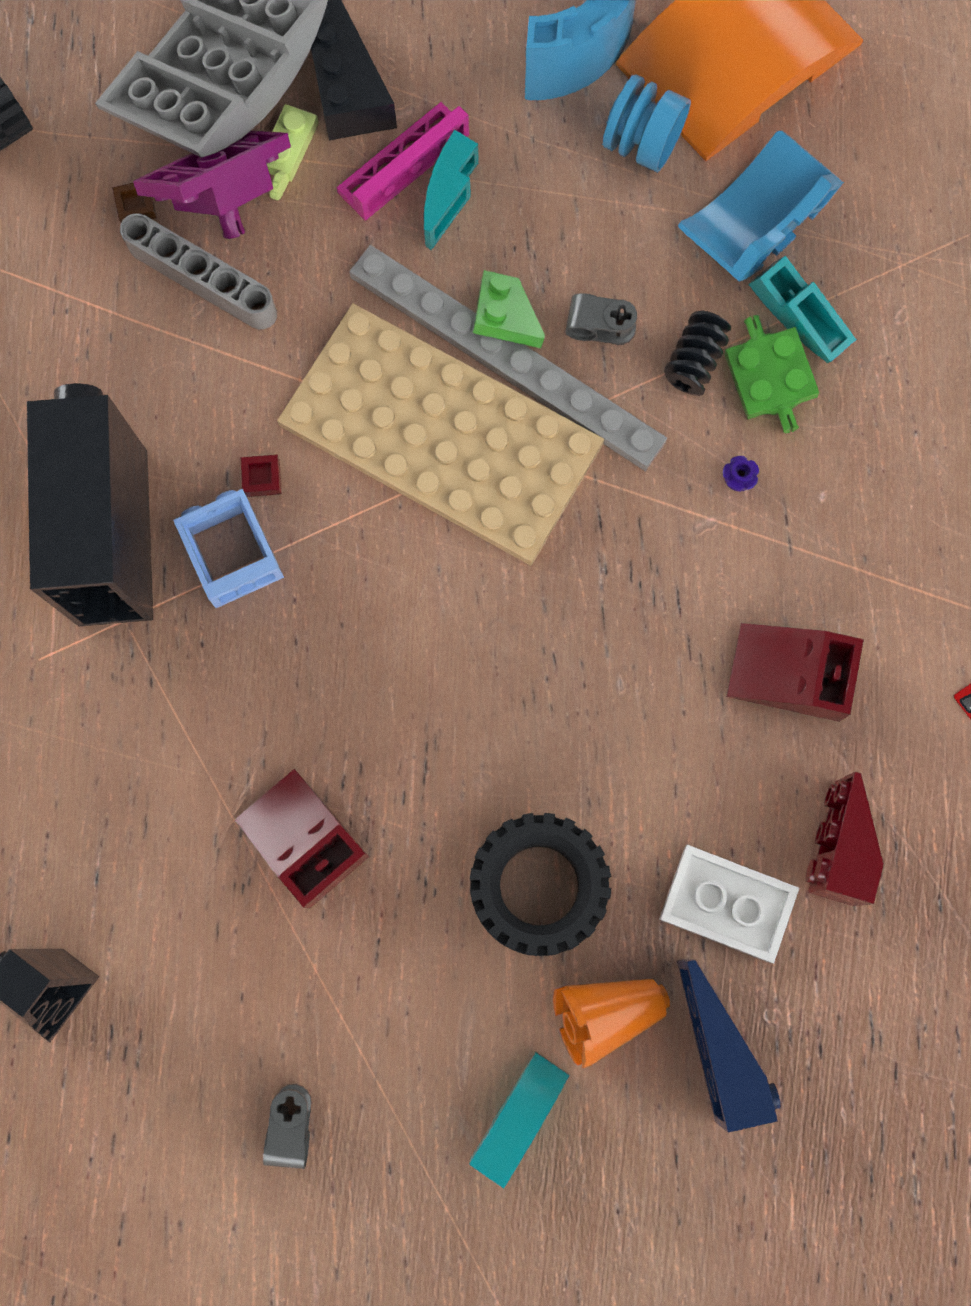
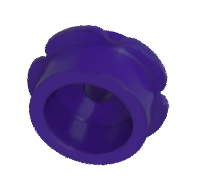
[723,456,759,492]

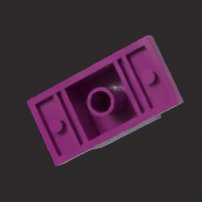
[133,131,291,239]

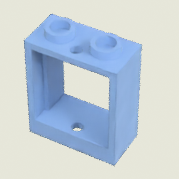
[173,489,284,608]

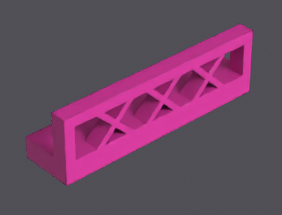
[336,102,469,221]

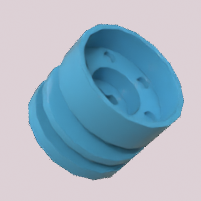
[602,74,691,173]

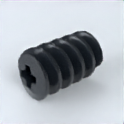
[664,310,731,396]

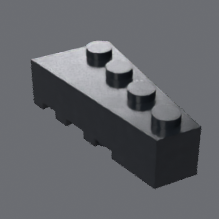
[311,0,397,141]
[0,949,100,1043]

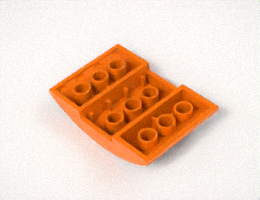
[616,0,863,161]

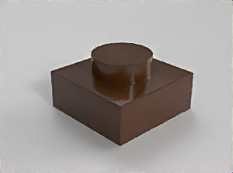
[112,183,157,222]

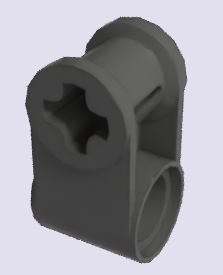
[565,293,637,345]
[263,1084,312,1169]

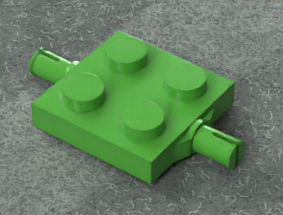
[725,315,819,434]

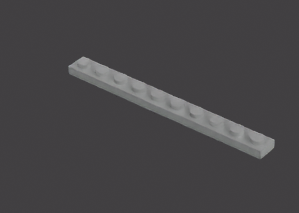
[349,245,667,472]

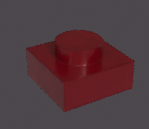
[241,454,282,497]

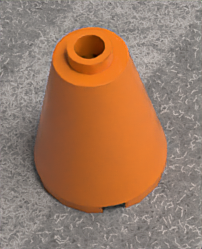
[553,979,670,1068]

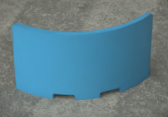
[525,0,636,100]
[678,131,844,282]

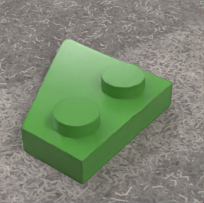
[473,270,545,348]

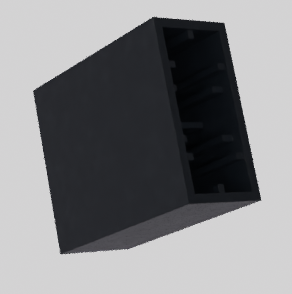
[27,383,153,627]

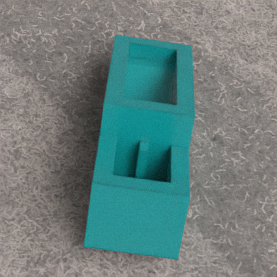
[424,130,479,250]
[748,256,857,363]
[469,1052,570,1189]

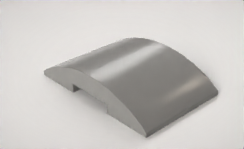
[95,0,328,157]

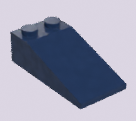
[677,959,781,1133]

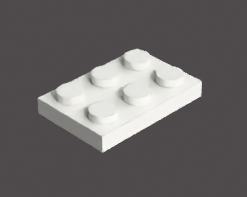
[659,845,799,964]

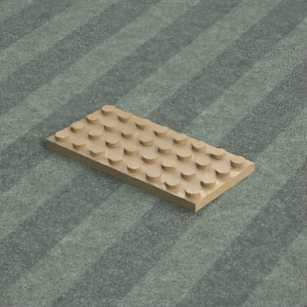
[277,303,604,566]

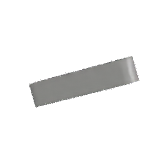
[120,213,277,330]

